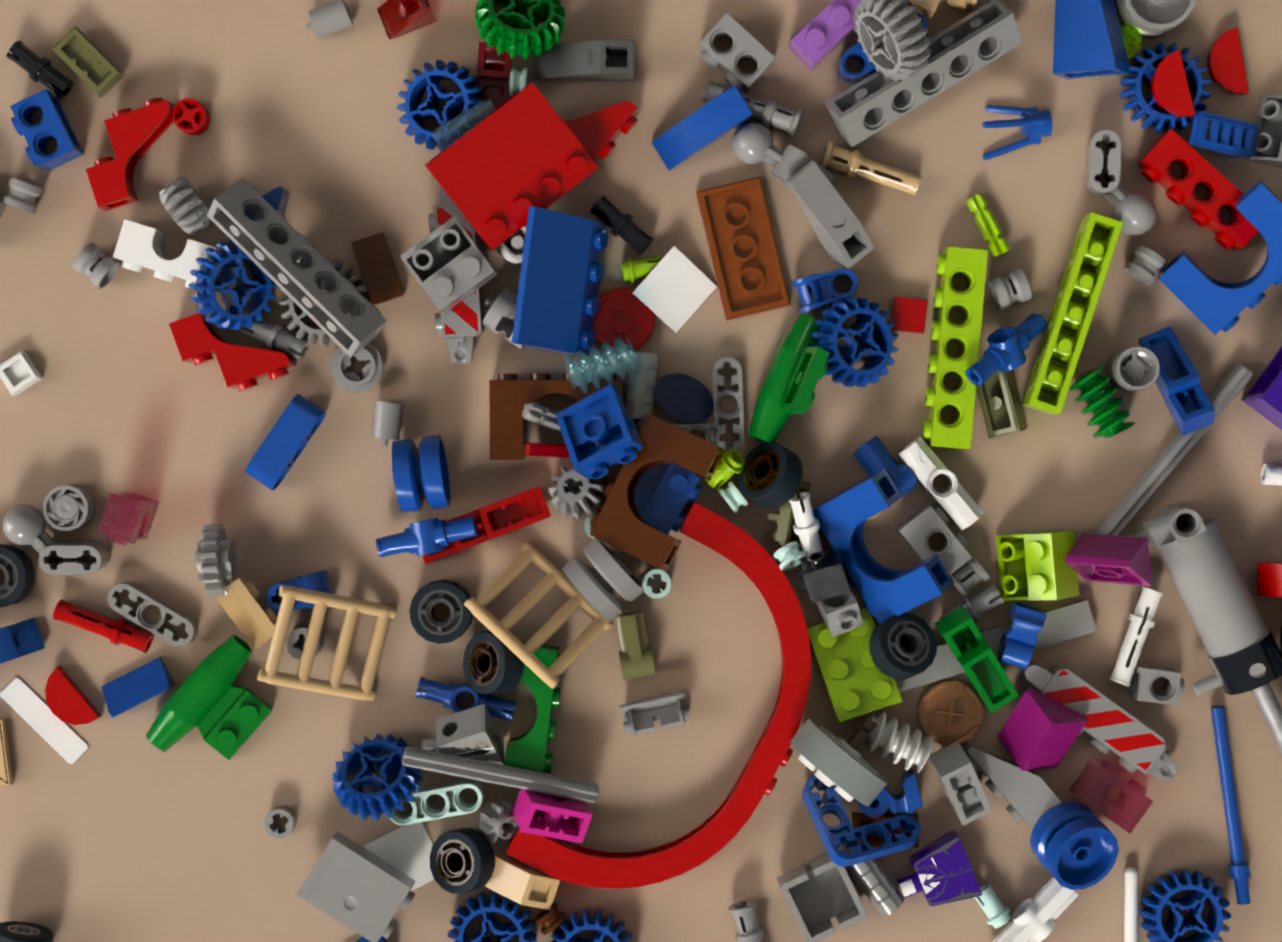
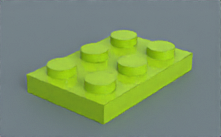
[807,608,903,724]

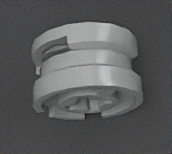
[42,485,96,531]

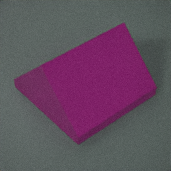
[1065,534,1152,586]
[997,687,1088,771]

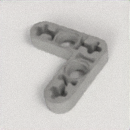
[674,357,744,451]

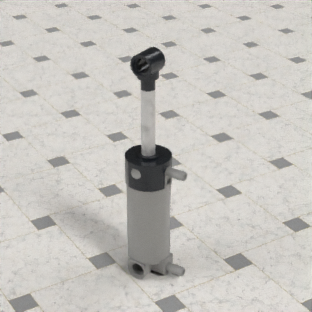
[1131,504,1282,755]

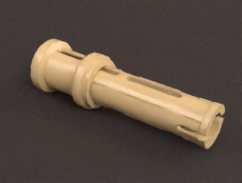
[820,140,921,196]

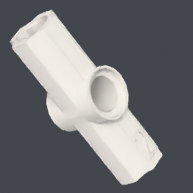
[898,436,984,531]
[992,877,1079,942]

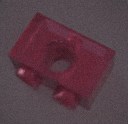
[98,491,159,545]
[1069,758,1153,834]

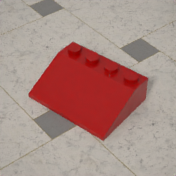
[425,82,598,251]

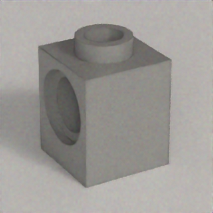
[817,589,864,637]
[1130,664,1185,706]

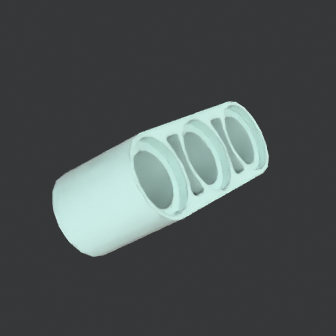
[389,778,485,825]

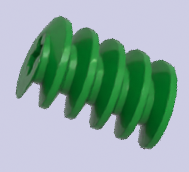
[1069,364,1135,438]

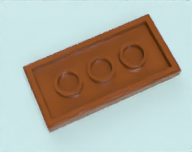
[696,176,791,321]

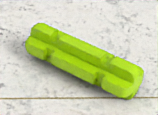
[967,193,1009,257]

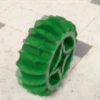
[475,0,565,60]

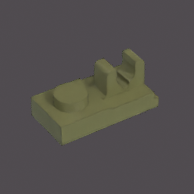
[764,481,811,546]

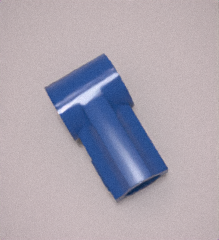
[853,436,917,500]

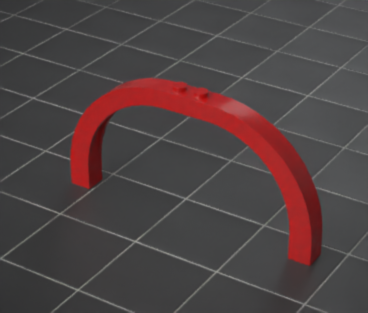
[506,502,811,889]

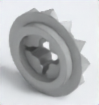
[330,343,384,393]

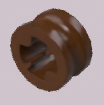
[533,902,566,935]

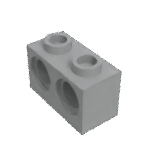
[699,13,776,93]
[929,741,993,826]

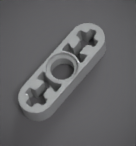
[107,582,198,647]

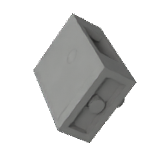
[296,831,416,942]

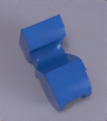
[998,601,1047,670]
[858,769,923,818]

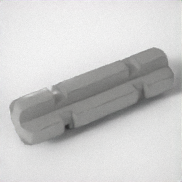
[522,402,561,432]

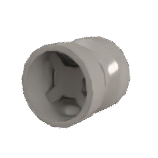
[72,243,120,289]
[988,269,1032,311]

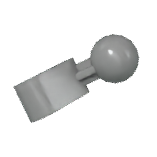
[732,122,835,190]
[1086,129,1157,236]
[3,504,111,575]

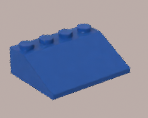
[512,206,608,356]

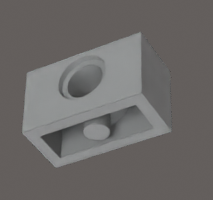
[895,505,972,575]

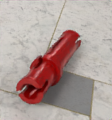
[53,599,154,653]

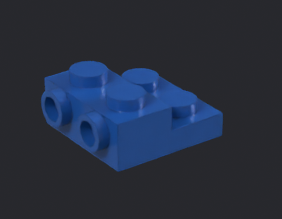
[555,383,644,479]
[635,464,703,534]

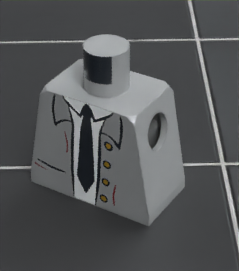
[422,704,504,765]

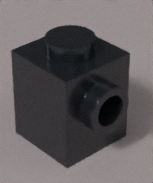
[797,549,851,603]

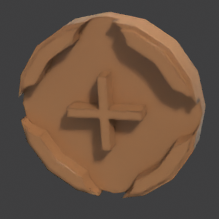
[917,680,984,745]

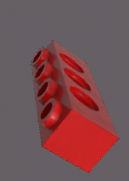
[1136,129,1258,251]

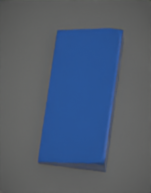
[102,657,176,718]

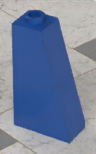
[1053,0,1130,79]

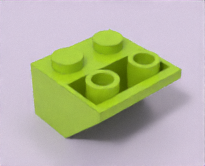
[996,530,1079,601]

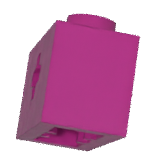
[512,789,593,843]

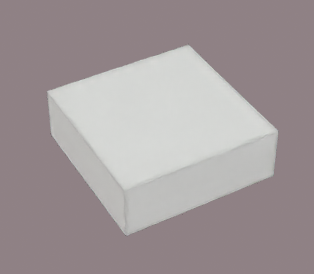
[0,351,43,396]

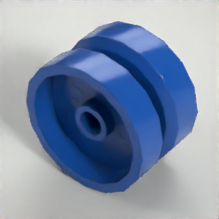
[392,435,451,513]
[1030,802,1119,890]

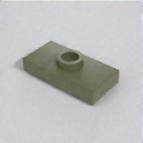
[52,26,124,98]

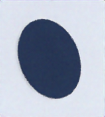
[655,373,713,423]

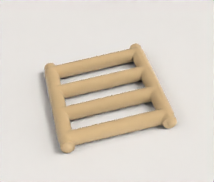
[464,541,614,689]
[257,585,397,701]

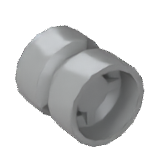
[1105,346,1160,391]

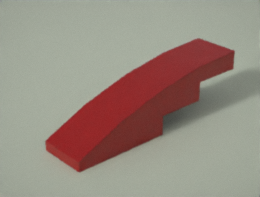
[422,486,551,565]

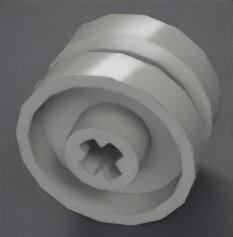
[1114,0,1196,39]
[562,538,645,622]

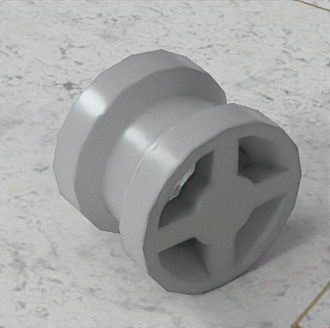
[2,178,43,214]
[1124,246,1167,286]
[287,625,324,660]

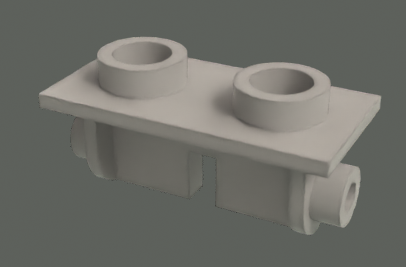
[620,691,691,736]

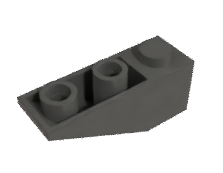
[535,40,635,81]

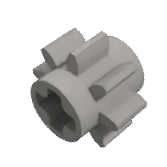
[478,799,518,843]

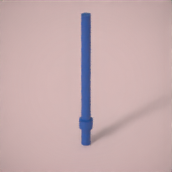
[1211,706,1251,905]

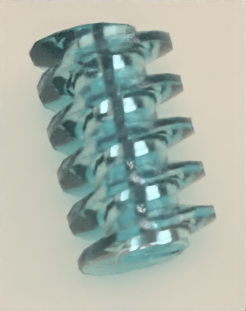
[564,337,639,393]

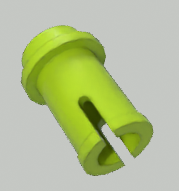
[621,255,661,283]
[705,449,745,490]

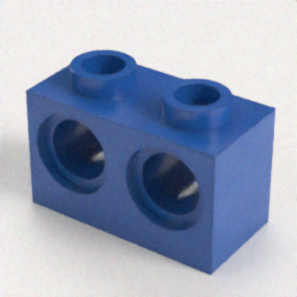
[10,89,84,171]

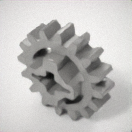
[195,524,237,597]

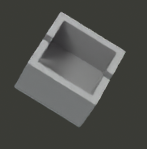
[777,853,868,942]

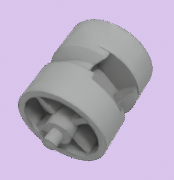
[482,288,524,349]

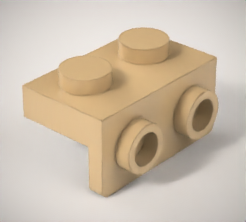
[217,578,278,650]

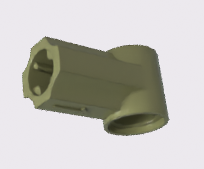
[616,611,656,680]

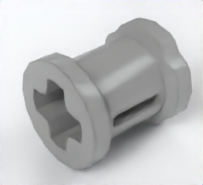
[950,556,990,599]

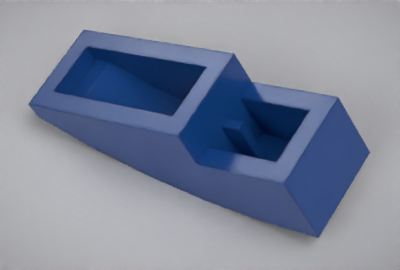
[651,85,753,171]
[1139,327,1215,435]

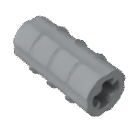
[624,352,658,420]
[846,852,904,915]

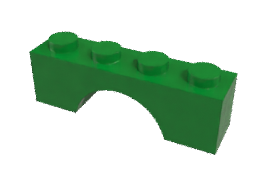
[504,642,563,773]

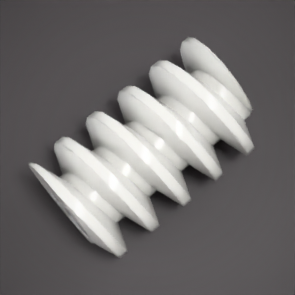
[864,710,934,773]

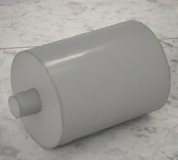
[307,0,353,38]
[371,401,403,446]

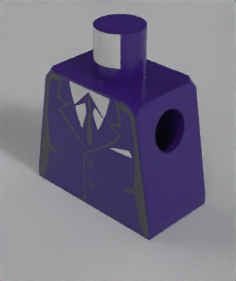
[897,830,982,906]

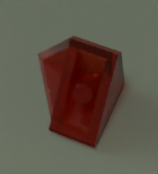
[377,0,437,39]

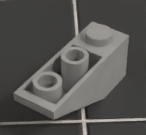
[786,161,875,268]
[962,742,1061,827]

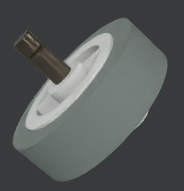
[790,716,888,807]

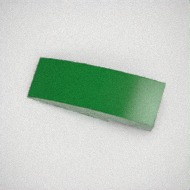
[934,606,1019,713]

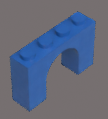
[1158,179,1282,335]
[813,468,954,624]

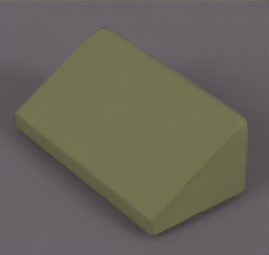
[976,370,1027,438]

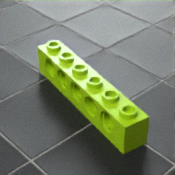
[1021,212,1124,415]
[922,246,988,450]

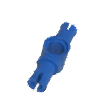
[966,313,1047,386]
[376,516,478,557]
[415,677,517,722]

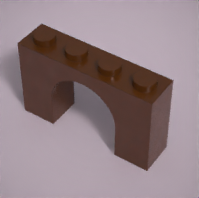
[489,373,623,460]
[590,413,725,571]

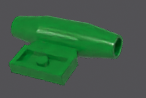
[748,314,830,443]
[146,635,273,760]

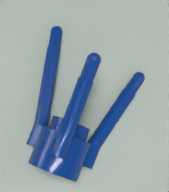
[982,105,1052,160]

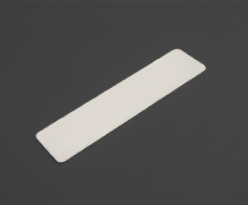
[0,678,88,764]

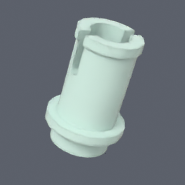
[973,883,1011,928]

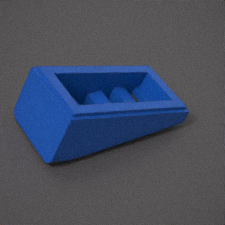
[1189,111,1258,158]

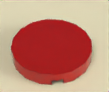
[593,287,655,353]

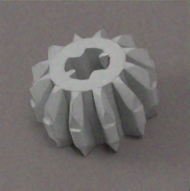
[159,176,212,235]
[548,466,606,520]

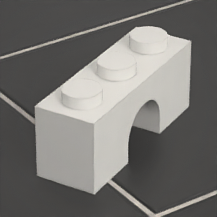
[113,219,222,288]

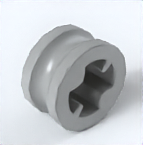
[264,806,297,838]

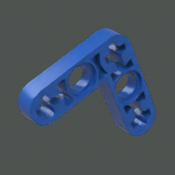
[802,775,921,867]

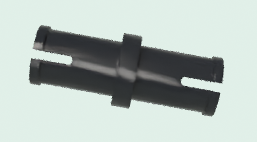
[6,40,74,99]
[590,196,653,255]

